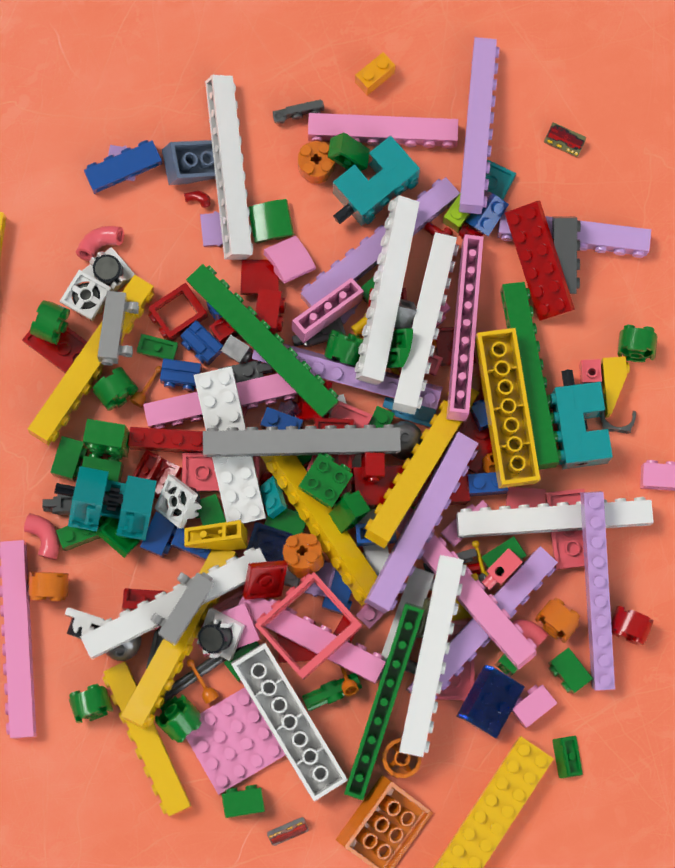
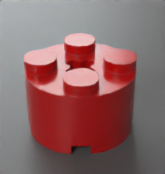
[611,606,654,645]

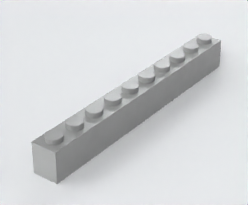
[203,424,401,457]

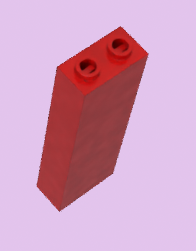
[351,464,470,509]

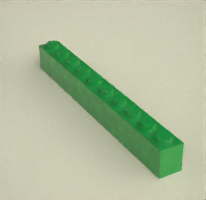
[186,264,339,418]
[500,282,561,470]
[344,602,425,800]

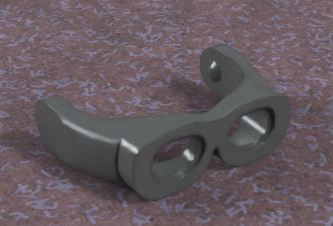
[600,411,636,434]

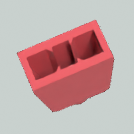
[482,548,523,590]

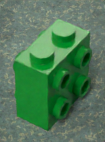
[298,453,353,509]

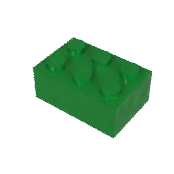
[83,419,129,460]

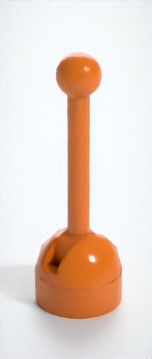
[129,366,162,408]
[187,659,219,704]
[340,666,359,696]

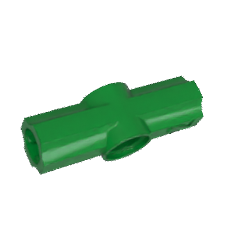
[302,673,362,712]

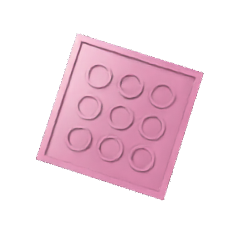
[186,687,285,795]

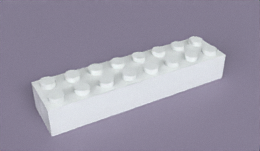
[194,366,266,524]
[231,643,348,801]

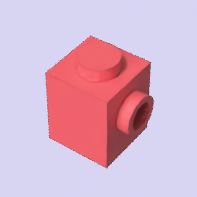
[579,359,602,384]

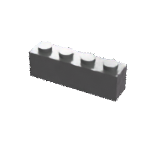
[552,216,581,294]

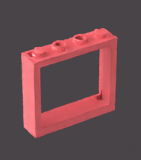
[255,572,362,680]

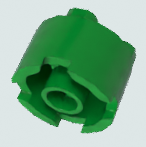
[30,300,70,345]
[617,325,658,362]
[324,330,363,366]
[92,367,138,411]
[69,684,113,723]
[155,695,202,743]

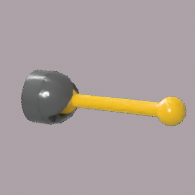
[472,540,489,587]

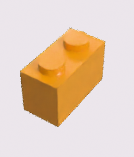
[355,52,396,96]

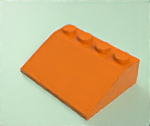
[335,775,433,868]

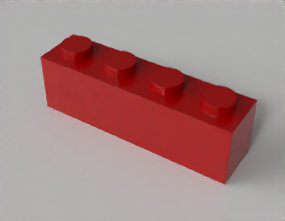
[128,427,203,453]

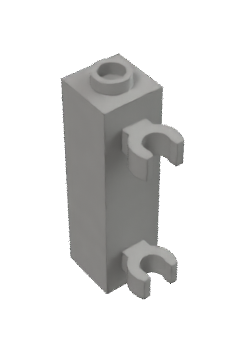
[97,291,139,366]
[151,572,214,646]

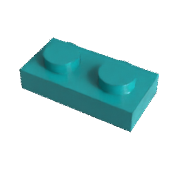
[259,476,287,518]

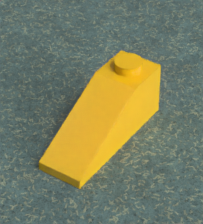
[601,356,630,418]
[184,520,248,551]

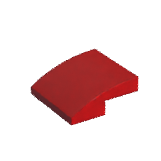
[240,259,279,295]
[132,450,182,499]

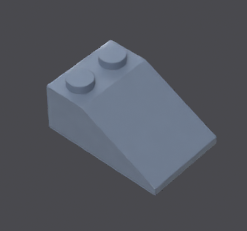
[162,140,216,185]

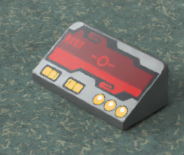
[267,817,309,846]

